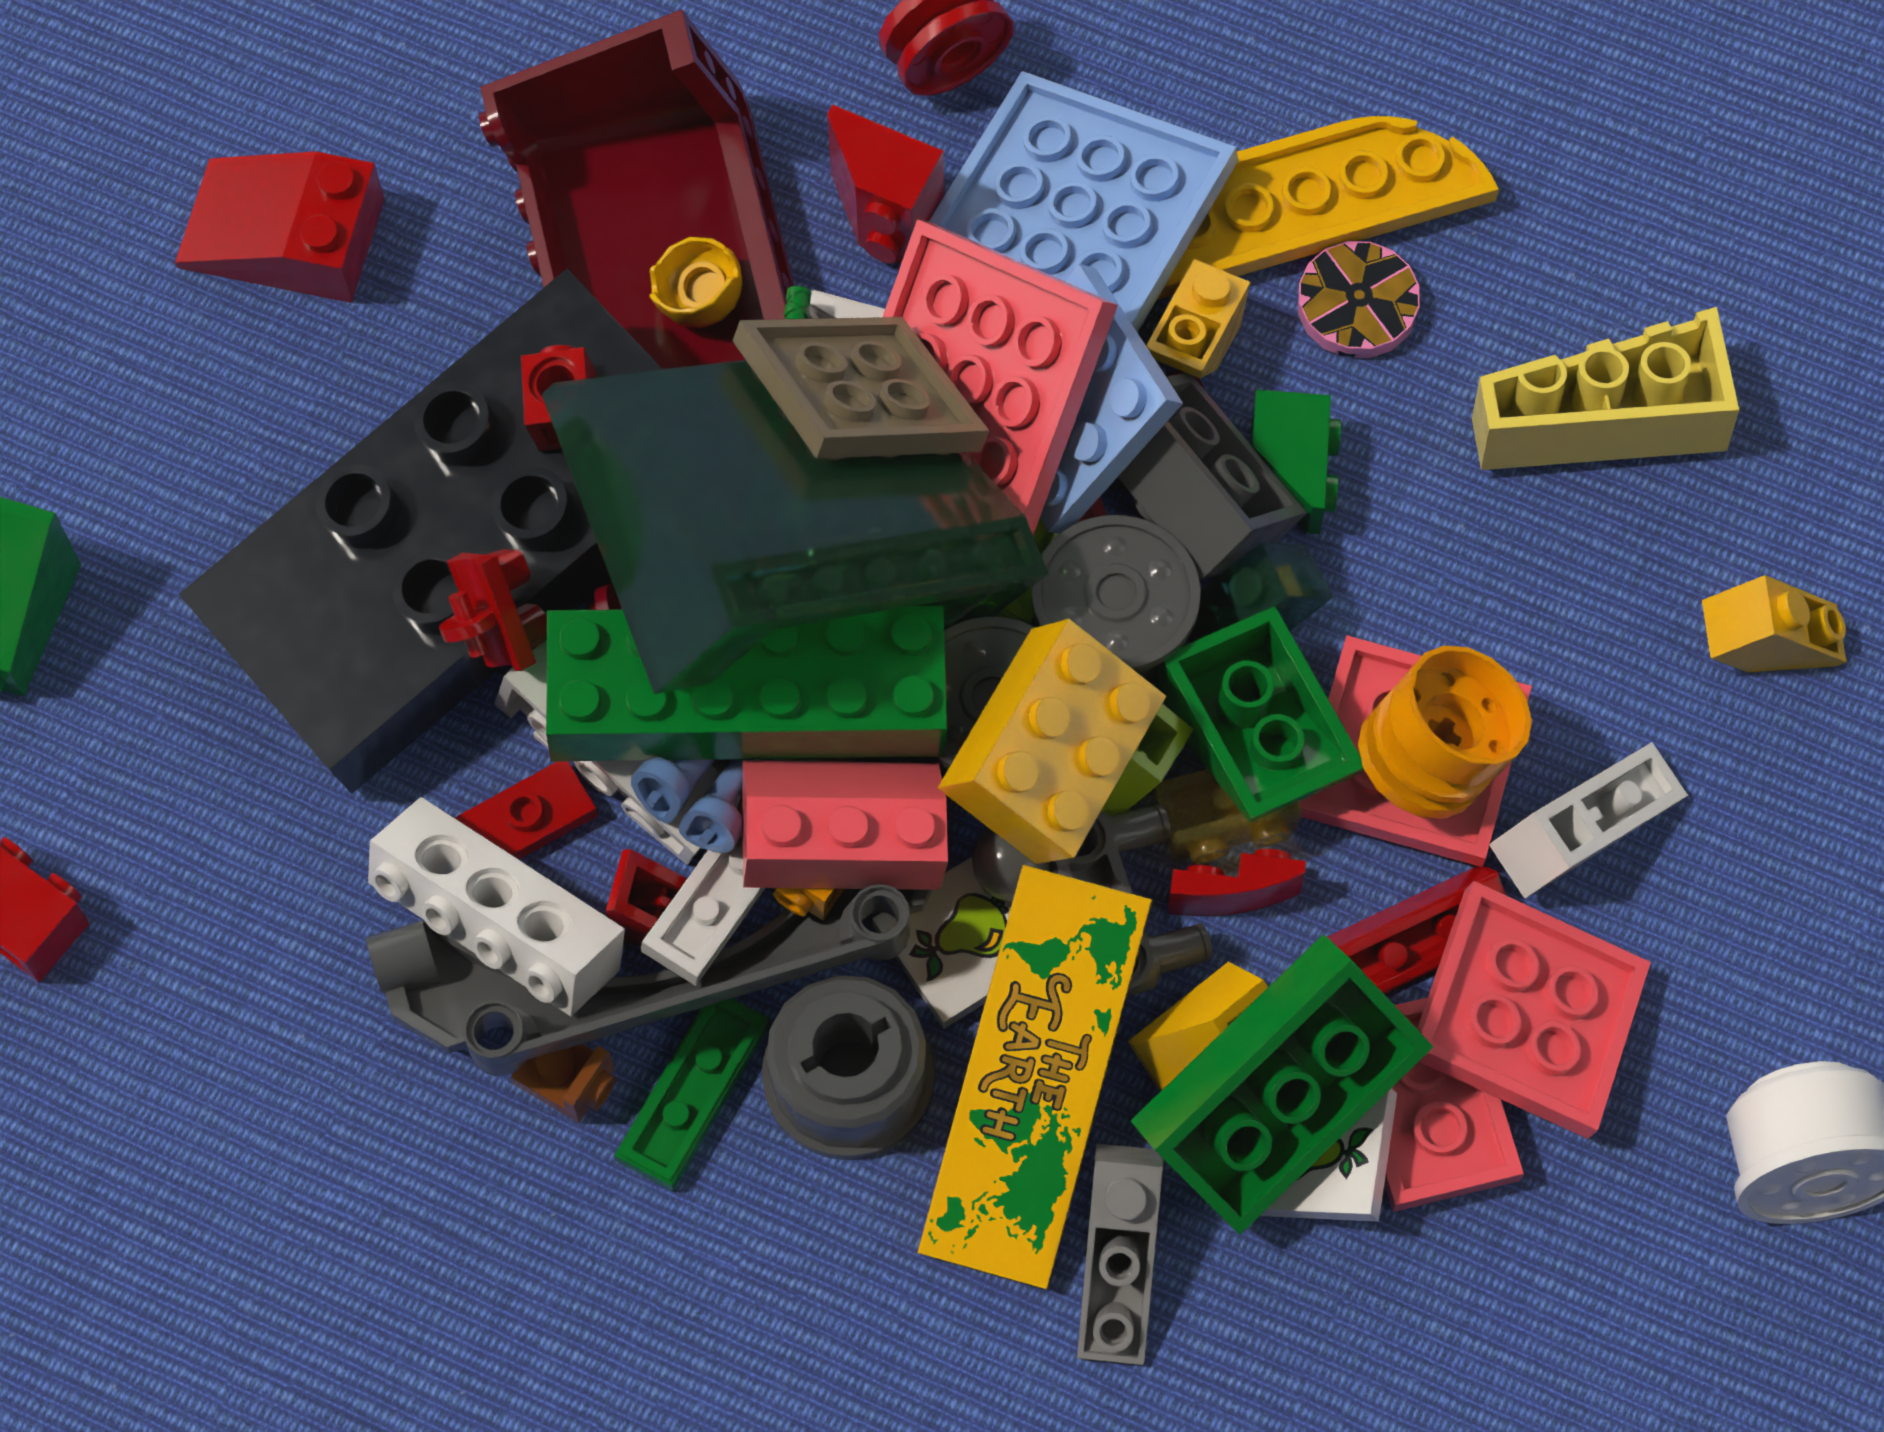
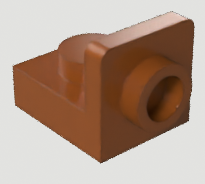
[511,1044,616,1123]

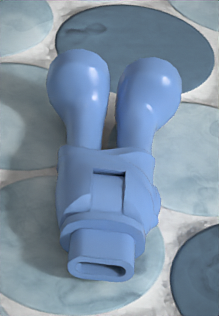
[631,757,774,853]

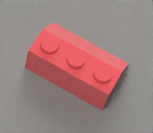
[742,760,948,890]

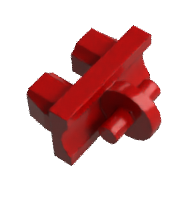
[439,549,547,671]

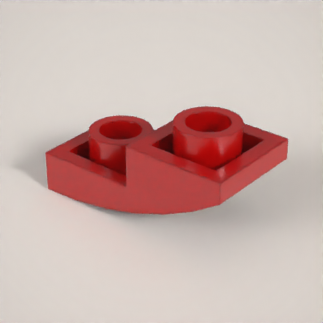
[1167,848,1306,916]

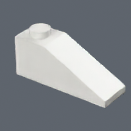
[1489,742,1688,899]

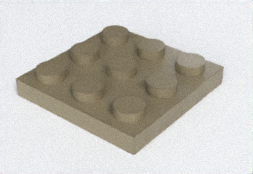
[733,317,989,460]

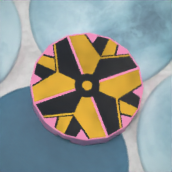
[1298,241,1420,358]

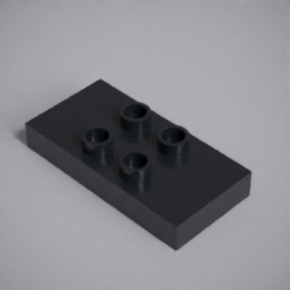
[179,269,739,794]

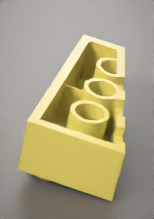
[1472,307,1739,470]

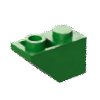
[1250,389,1341,534]

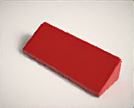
[1327,865,1507,994]

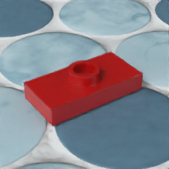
[454,761,598,860]

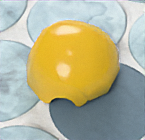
[649,237,743,328]

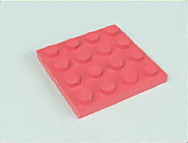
[844,219,1118,546]

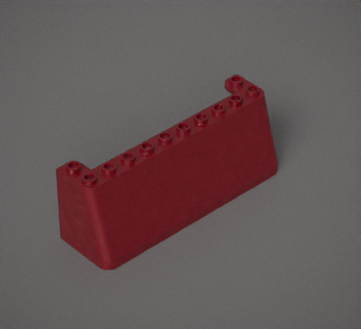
[479,9,874,610]

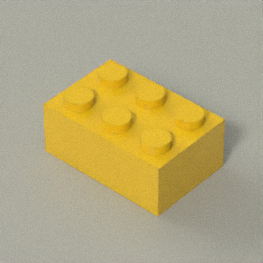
[937,619,1166,864]

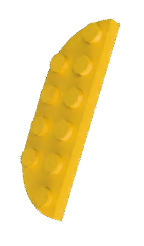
[1157,116,1499,300]

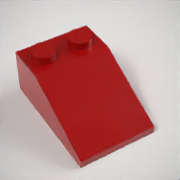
[175,151,385,303]

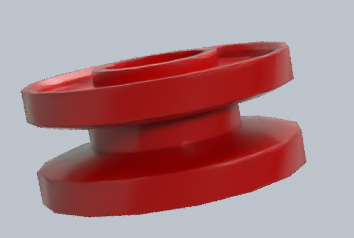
[879,0,1014,96]

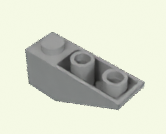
[1077,1143,1163,1365]

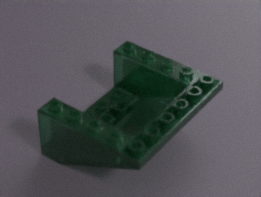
[542,360,1048,694]

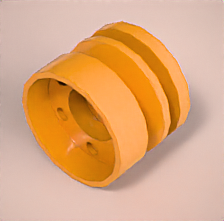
[1358,645,1532,819]

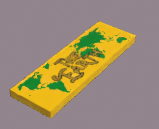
[917,865,1152,1289]

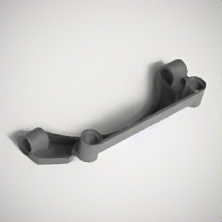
[366,884,932,1076]

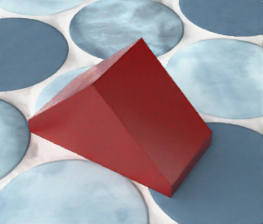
[606,849,687,946]

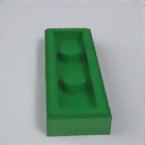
[614,998,771,1192]

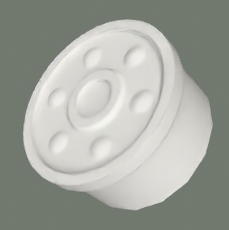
[1726,1061,1884,1224]

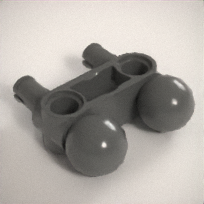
[972,803,1213,1002]

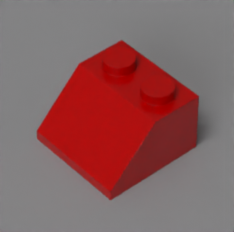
[827,104,944,263]

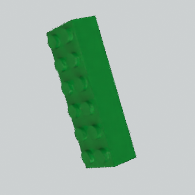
[546,606,947,762]

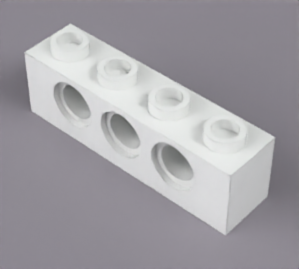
[368,797,625,1016]

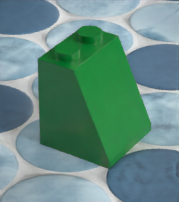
[0,497,81,697]

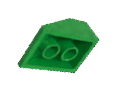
[1155,606,1365,823]

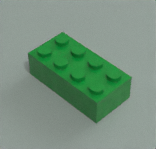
[1131,934,1434,1235]

